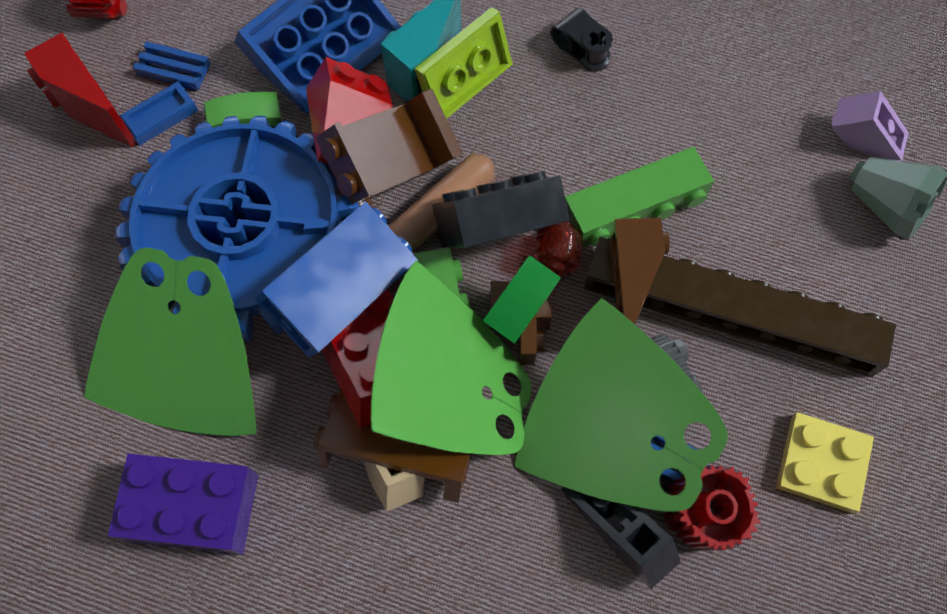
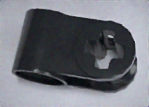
[550,7,613,72]

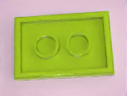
[414,7,513,119]

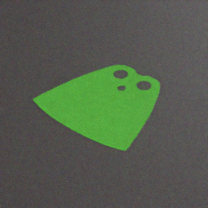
[84,248,257,436]
[371,260,531,455]
[514,298,728,512]

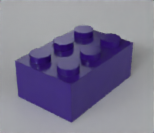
[108,453,258,555]

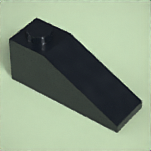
[561,486,681,589]

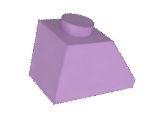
[832,91,909,161]

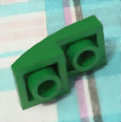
[483,255,561,344]

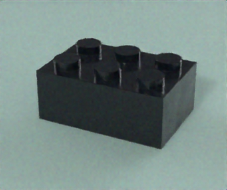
[432,171,570,248]

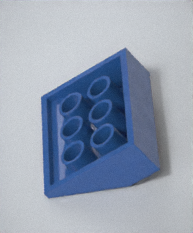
[234,0,401,115]

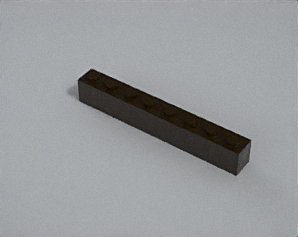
[583,236,896,377]

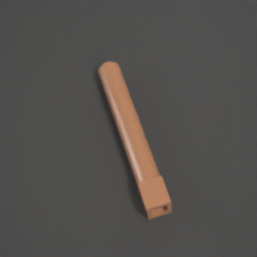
[283,152,495,344]

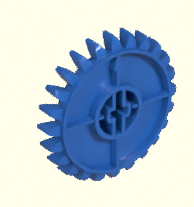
[115,115,360,342]

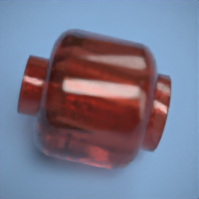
[533,222,583,278]

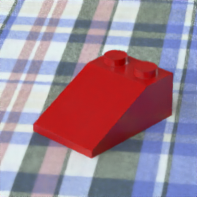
[24,32,138,147]
[306,57,392,165]

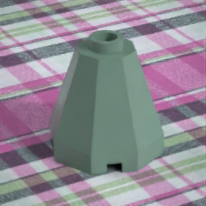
[849,157,947,240]

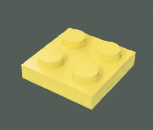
[776,412,874,514]

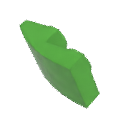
[204,92,281,128]

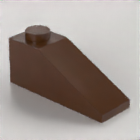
[610,218,670,324]

